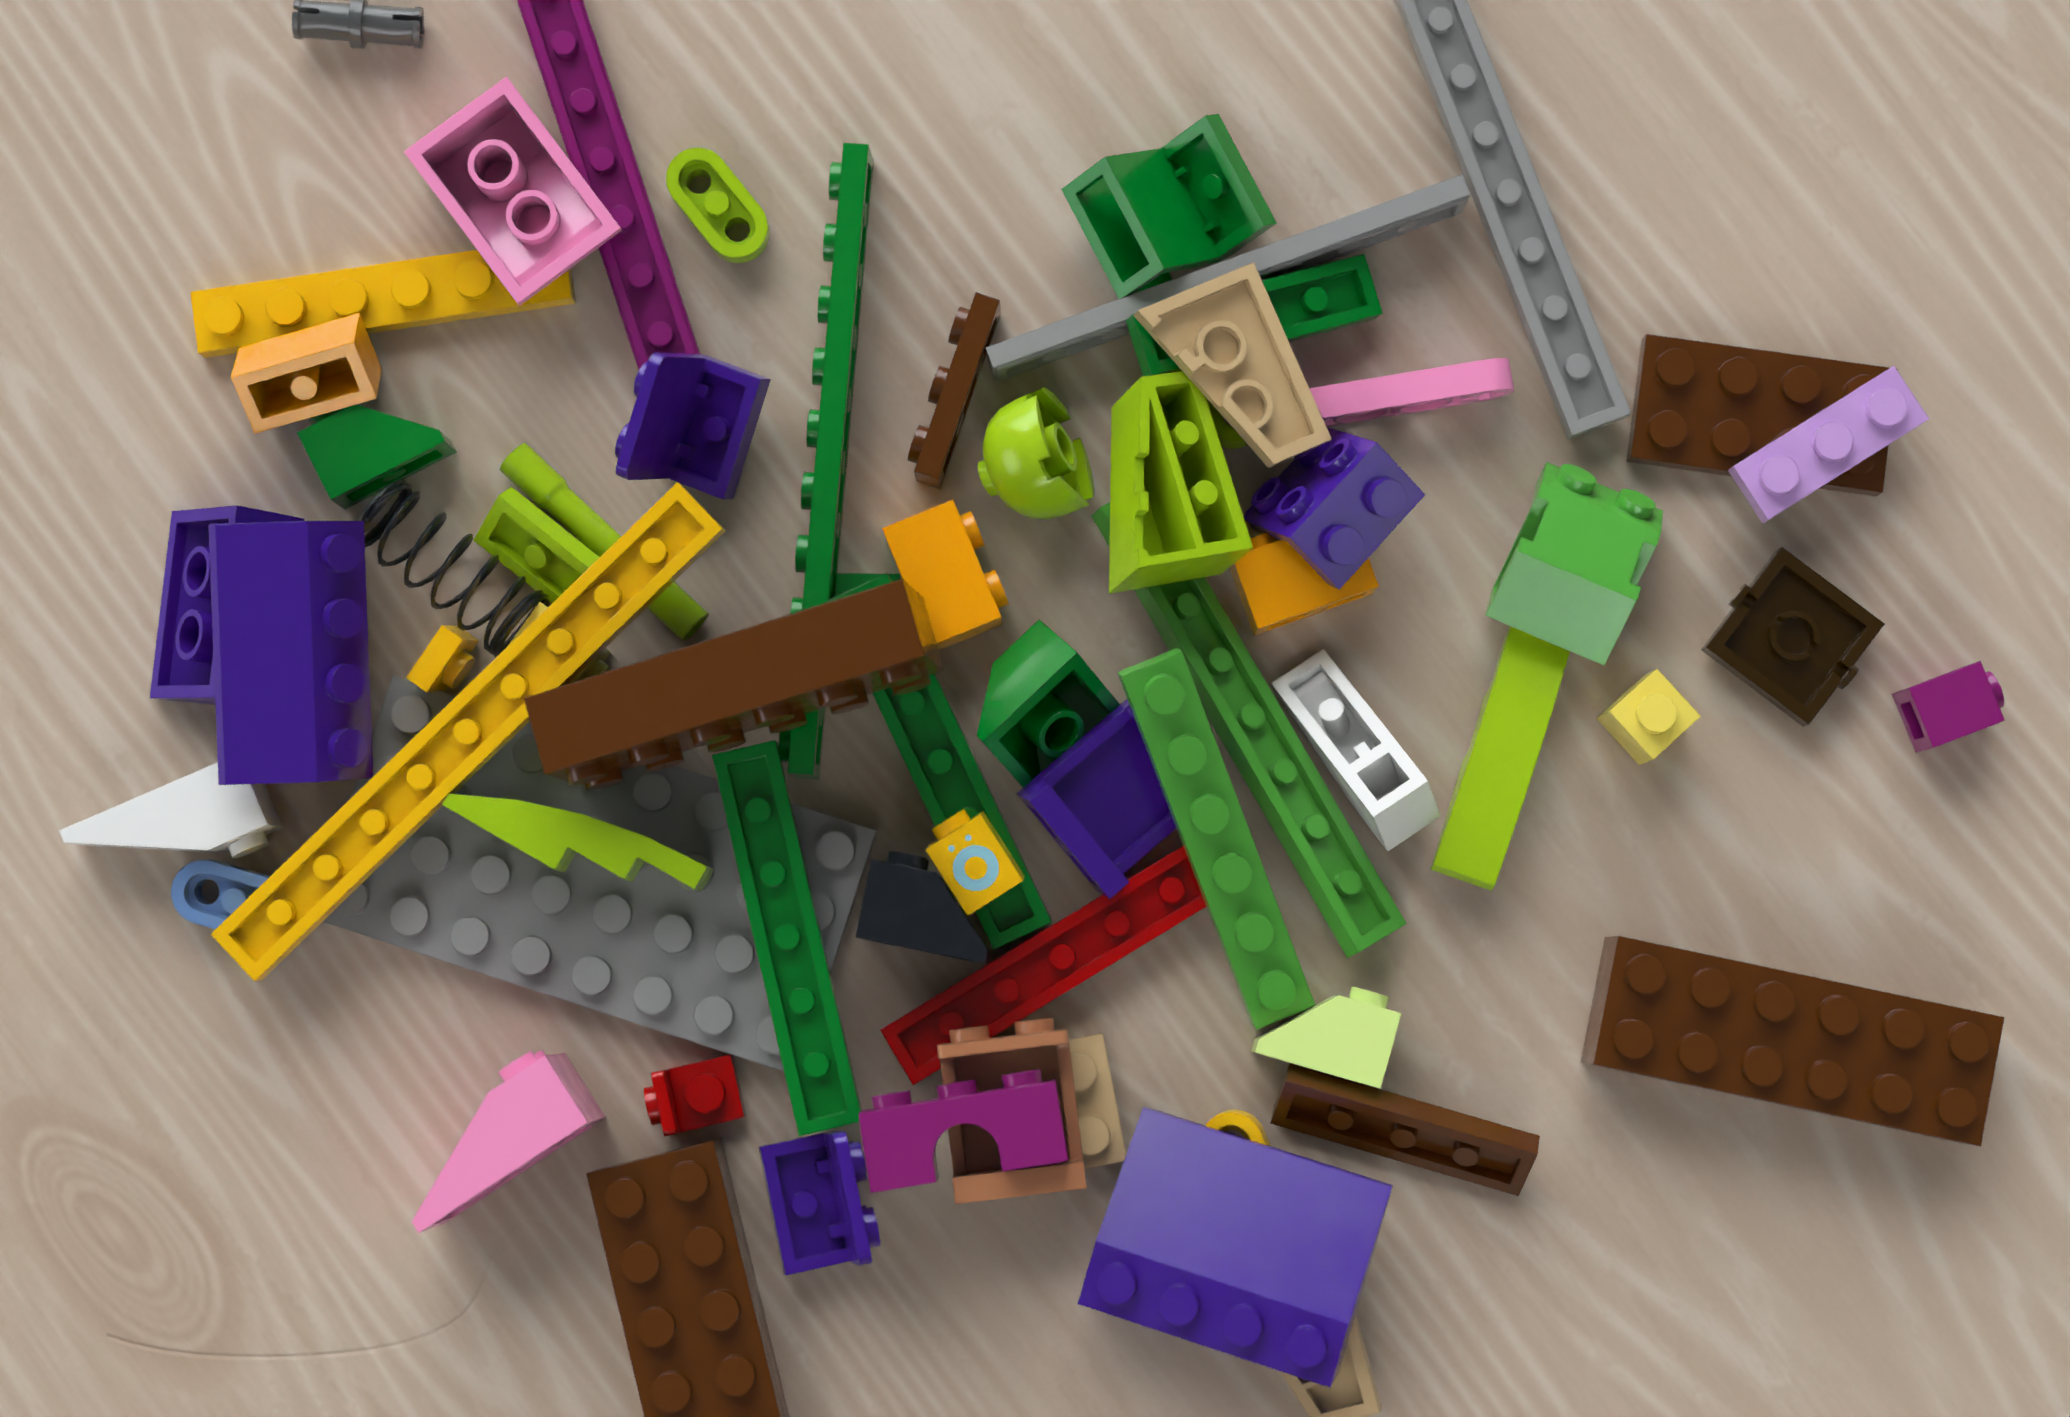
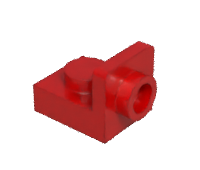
[644,1054,747,1136]

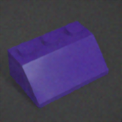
[150,505,304,705]

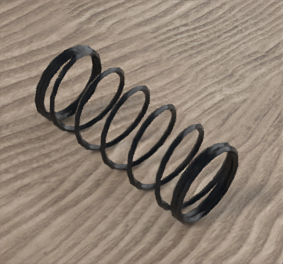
[357,479,549,658]

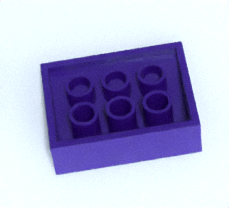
[1078,1106,1393,1388]

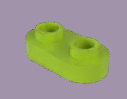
[666,147,770,263]

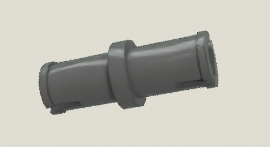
[292,0,424,49]

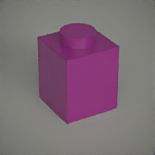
[1892,661,2005,753]

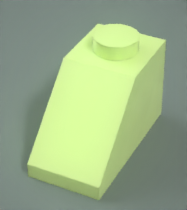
[1251,986,1401,1089]

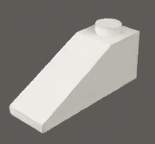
[1271,649,1441,851]
[59,762,283,858]

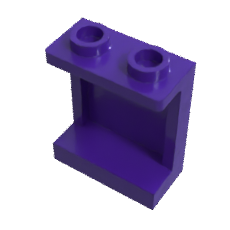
[1016,699,1176,899]

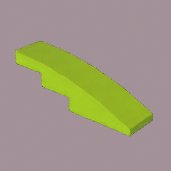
[1430,626,1570,891]
[442,794,714,891]

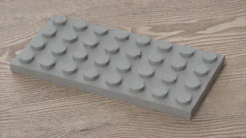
[323,675,877,1071]

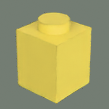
[1596,669,1701,765]

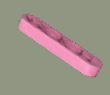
[1309,358,1515,427]

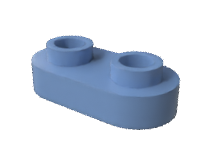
[171,859,270,929]

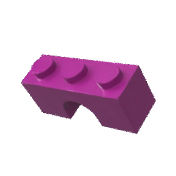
[858,1069,1068,1193]

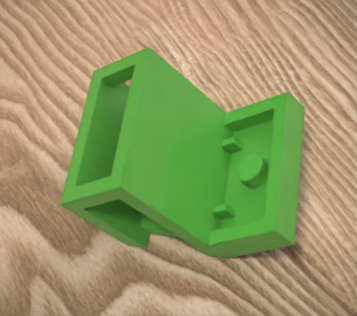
[1485,462,1663,666]

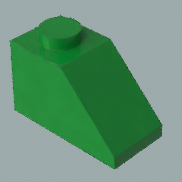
[297,404,457,509]

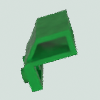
[1061,114,1277,299]

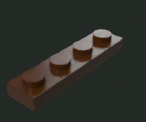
[1270,1063,1540,1196]

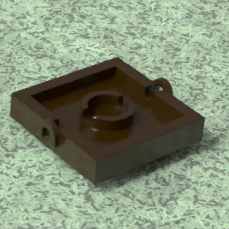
[1701,547,1885,727]

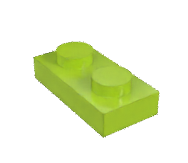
[473,487,599,603]

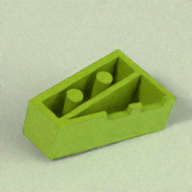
[1109,371,1253,594]

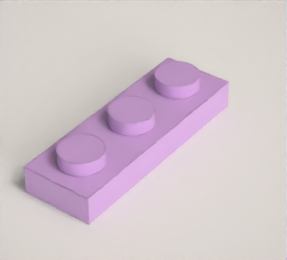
[1728,366,1929,524]

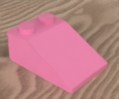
[404,76,622,306]
[412,1050,606,1233]

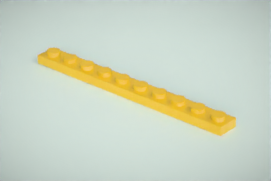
[210,482,726,981]

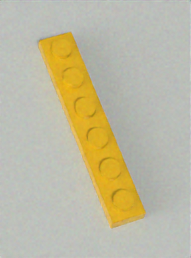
[190,250,576,358]

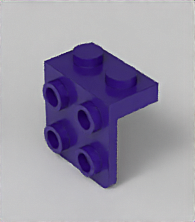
[615,352,771,500]
[1244,428,1425,590]
[758,1130,881,1276]

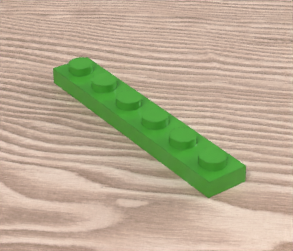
[1117,648,1315,1030]

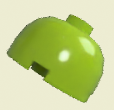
[978,387,1094,520]

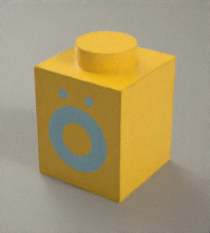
[925,809,1025,916]

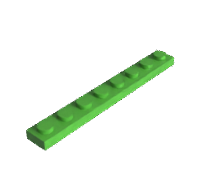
[1091,503,1407,958]

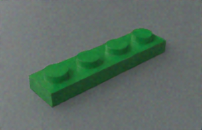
[1126,254,1383,377]

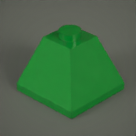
[977,619,1120,788]

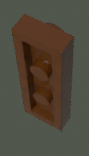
[907,292,1001,490]

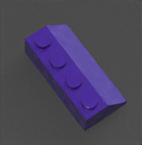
[208,521,373,785]

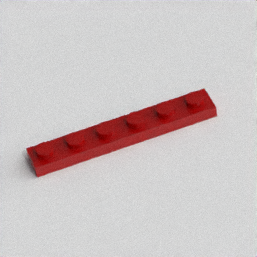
[880,846,1206,1085]

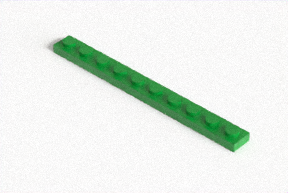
[778,143,874,780]

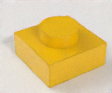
[406,625,479,692]

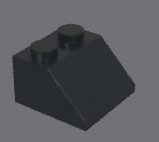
[855,850,990,964]

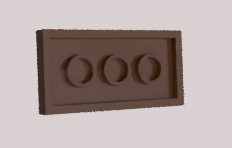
[1626,334,1898,496]

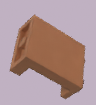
[937,1018,1087,1204]

